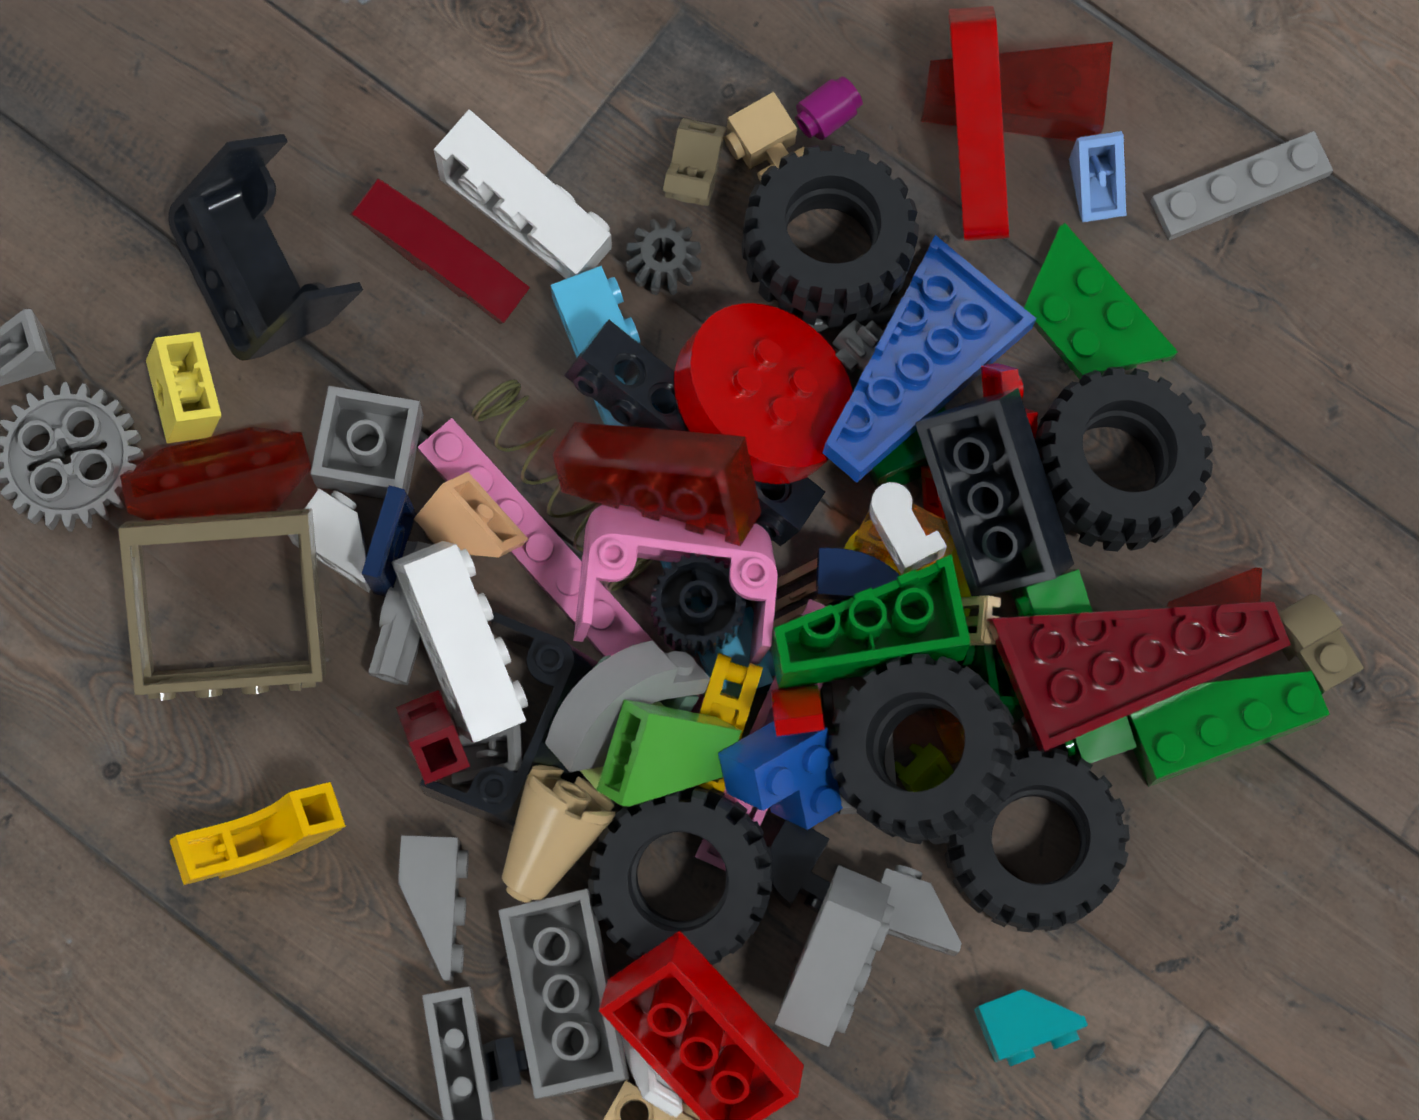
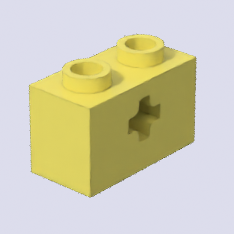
[146,332,221,443]

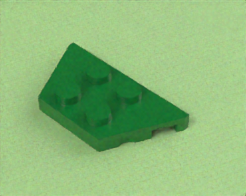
[1024,223,1178,379]

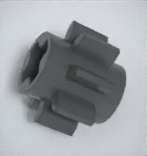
[833,320,884,376]

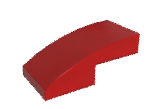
[771,683,825,736]

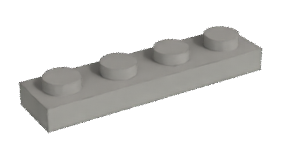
[1150,131,1333,241]

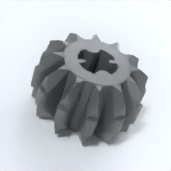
[626,218,701,295]

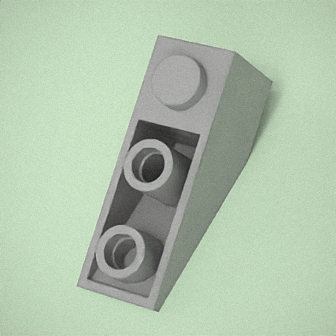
[398,835,469,984]

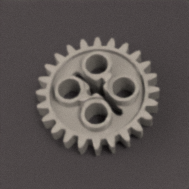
[0,382,144,532]

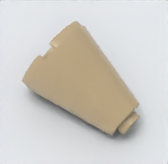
[502,765,615,903]

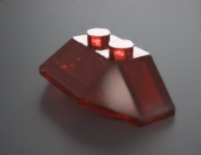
[120,427,311,520]

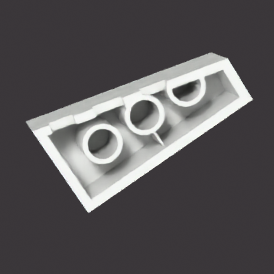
[434,109,612,279]

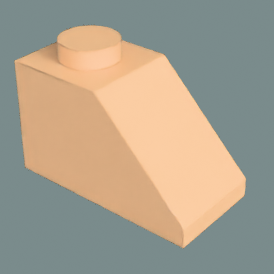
[414,472,528,558]

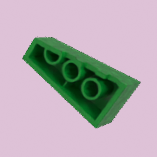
[771,554,971,690]
[1127,671,1330,787]

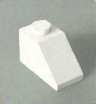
[288,488,371,593]

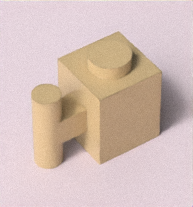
[724,92,805,182]

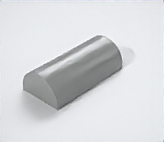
[498,889,630,1099]

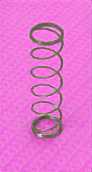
[471,379,653,592]

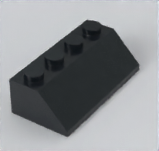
[915,388,1074,596]

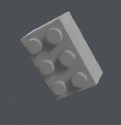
[775,865,895,1047]

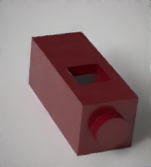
[396,690,470,784]

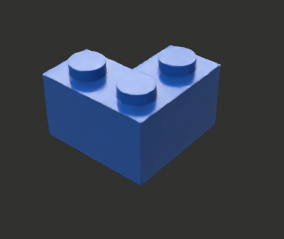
[718,721,843,830]

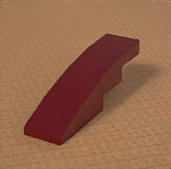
[350,178,530,324]

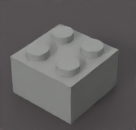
[311,386,424,499]

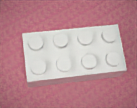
[391,541,528,743]

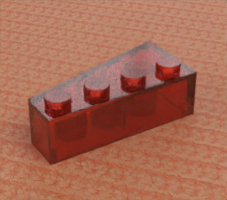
[921,41,1113,141]
[552,422,761,546]

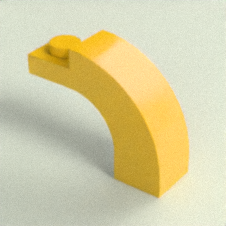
[169,782,346,885]

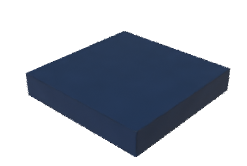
[361,485,416,597]

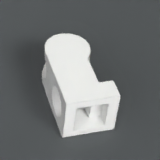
[869,482,947,575]

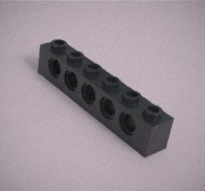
[564,320,826,547]

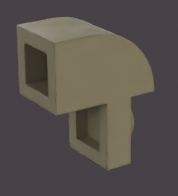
[663,118,726,206]
[1278,594,1364,694]

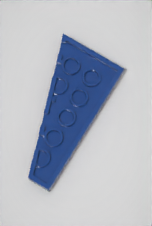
[822,235,1037,482]

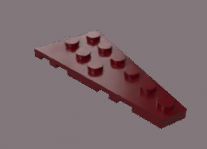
[986,601,1291,751]

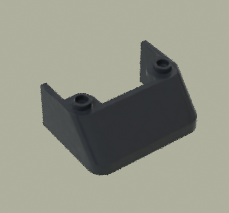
[168,134,363,361]
[419,612,598,831]

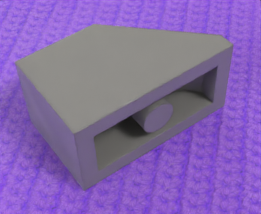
[880,865,962,957]

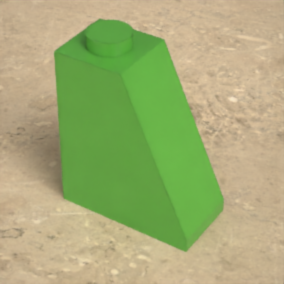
[597,699,742,807]

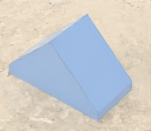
[1069,131,1126,222]

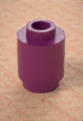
[795,76,863,140]

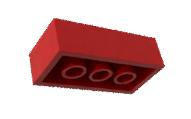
[598,931,804,1120]

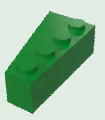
[1010,569,1137,763]

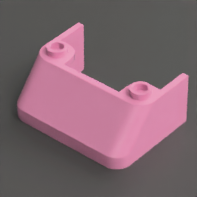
[573,504,777,664]

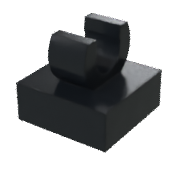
[482,1037,529,1092]

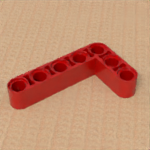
[949,6,1009,241]

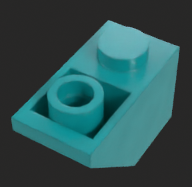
[974,989,1088,1067]

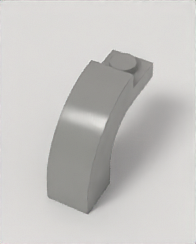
[545,641,710,772]

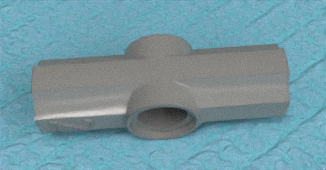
[368,541,431,685]

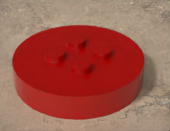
[674,303,853,484]

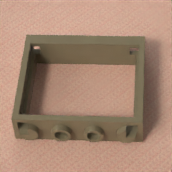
[118,508,327,701]

